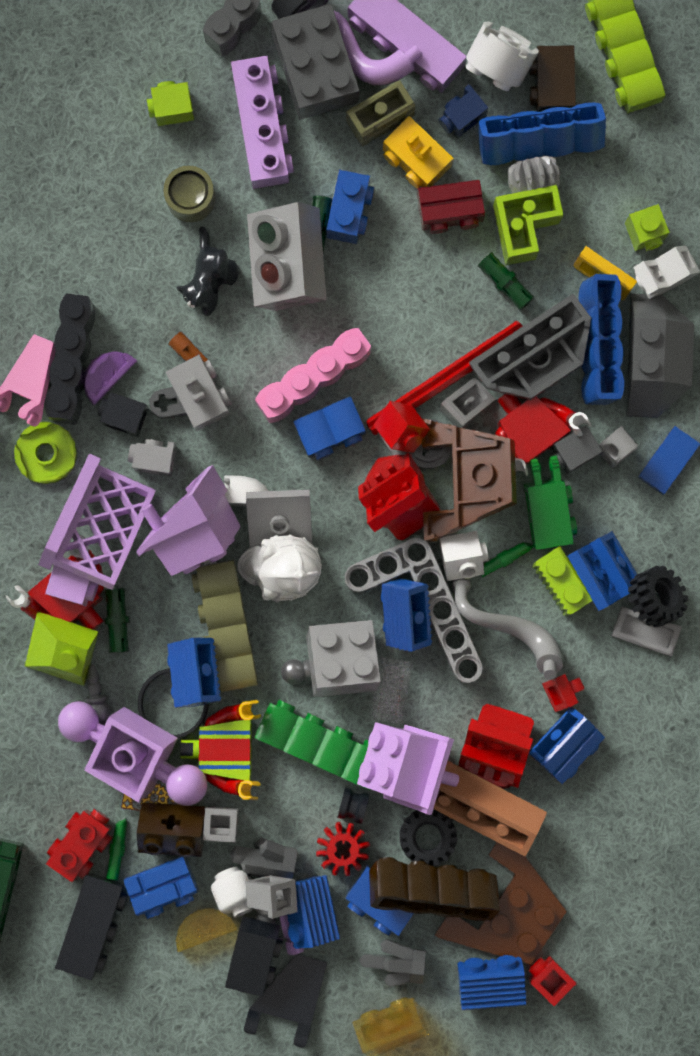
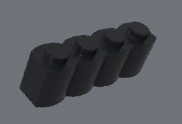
[45,293,95,425]

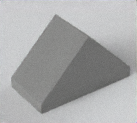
[439,377,496,429]

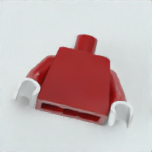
[495,394,591,481]
[6,535,104,630]

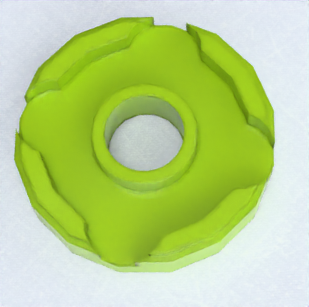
[14,421,77,484]

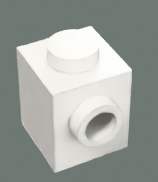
[440,531,488,581]

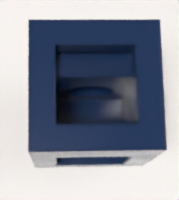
[438,84,488,138]

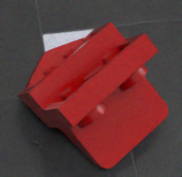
[358,452,440,540]
[458,704,534,789]

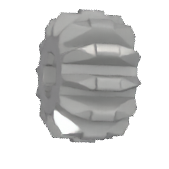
[508,156,561,193]

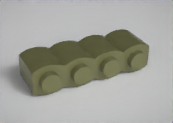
[191,559,258,692]

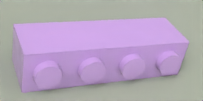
[348,0,466,93]

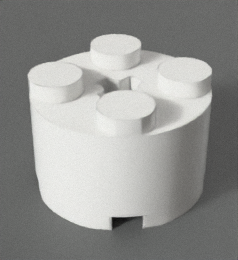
[466,22,539,91]

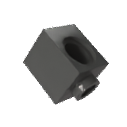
[550,425,603,474]

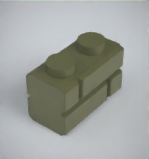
[346,80,416,147]

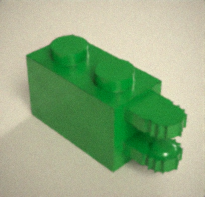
[523,456,577,550]

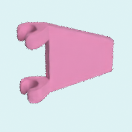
[0,334,56,426]

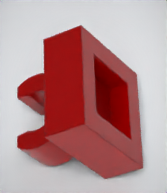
[542,674,585,712]

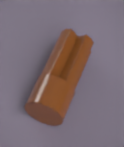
[168,331,208,362]

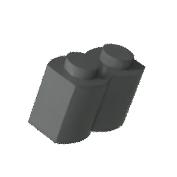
[203,0,262,56]

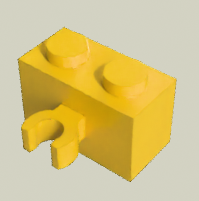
[383,116,454,189]

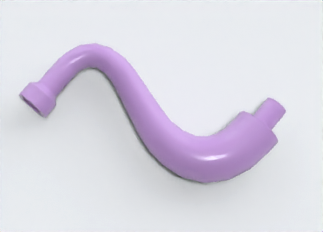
[334,11,422,85]

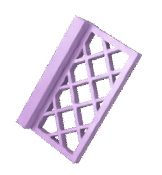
[38,454,156,590]

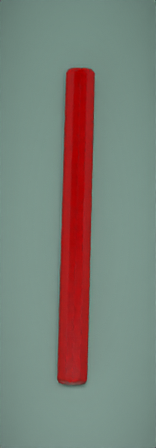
[366,321,523,435]

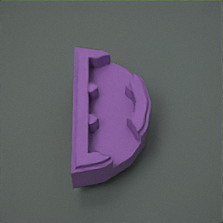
[83,351,137,405]

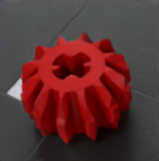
[316,822,370,876]

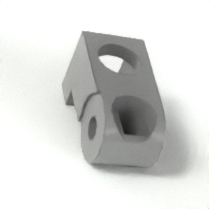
[598,426,638,469]

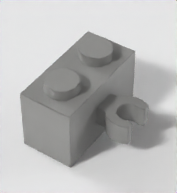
[166,355,232,431]

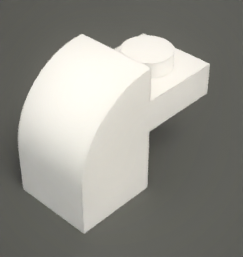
[633,246,700,299]

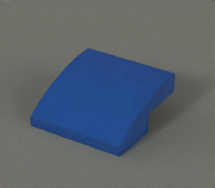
[567,531,637,611]

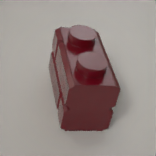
[417,180,485,234]

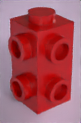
[46,808,113,883]

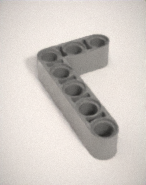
[345,538,483,683]

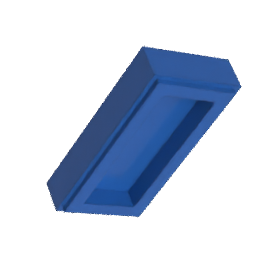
[638,426,700,495]

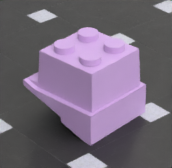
[136,465,241,576]
[357,722,459,815]

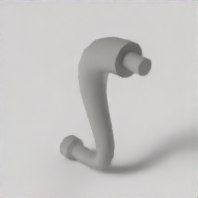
[452,578,563,680]

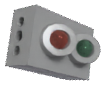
[247,202,327,311]

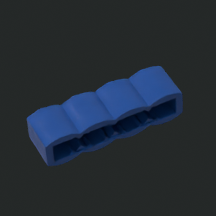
[479,103,606,165]
[579,274,624,405]

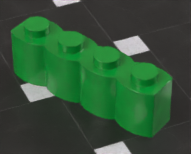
[254,700,371,790]

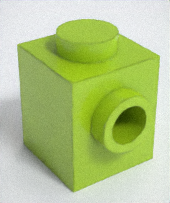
[147,81,194,126]
[625,204,670,251]

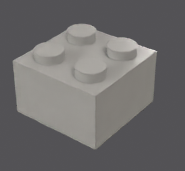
[306,620,381,697]

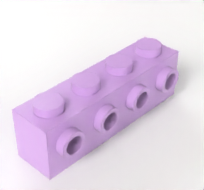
[231,56,294,189]

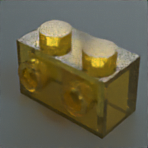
[352,997,429,1056]

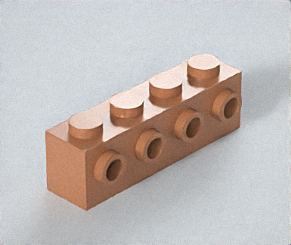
[434,761,547,857]

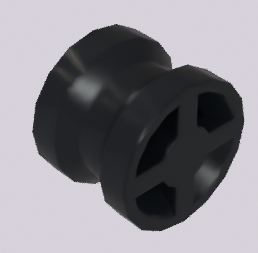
[337,787,370,825]

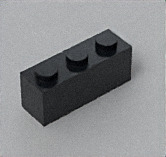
[55,873,128,980]

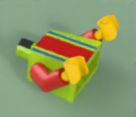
[180,700,261,800]

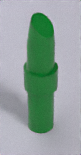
[481,542,533,578]
[106,819,127,880]

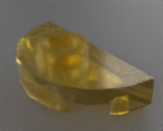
[176,908,238,953]

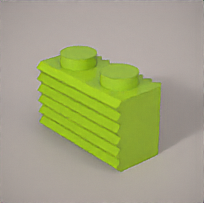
[532,546,593,616]

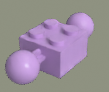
[58,701,207,806]

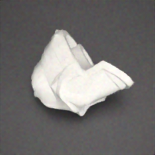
[238,534,322,603]

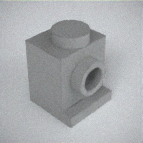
[128,439,177,477]
[203,806,239,842]
[245,875,297,919]

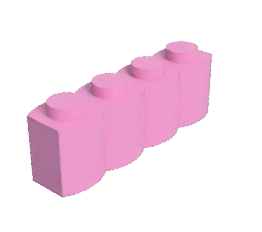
[255,328,371,423]

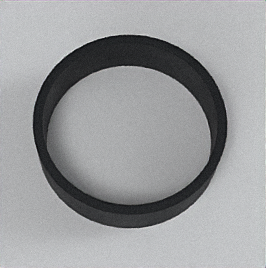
[138,669,209,738]

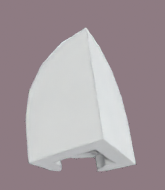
[224,475,268,507]

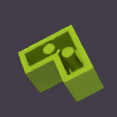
[493,185,563,266]

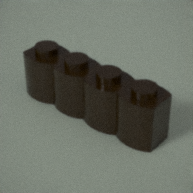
[369,857,500,921]

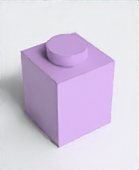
[45,565,98,606]

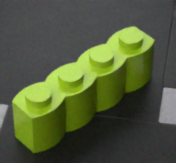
[585,0,665,114]

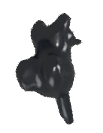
[177,226,238,316]

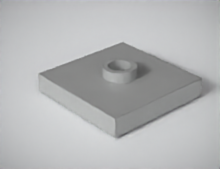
[246,489,312,548]

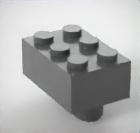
[272,4,359,120]

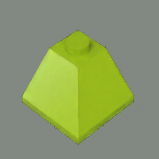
[25,612,99,686]

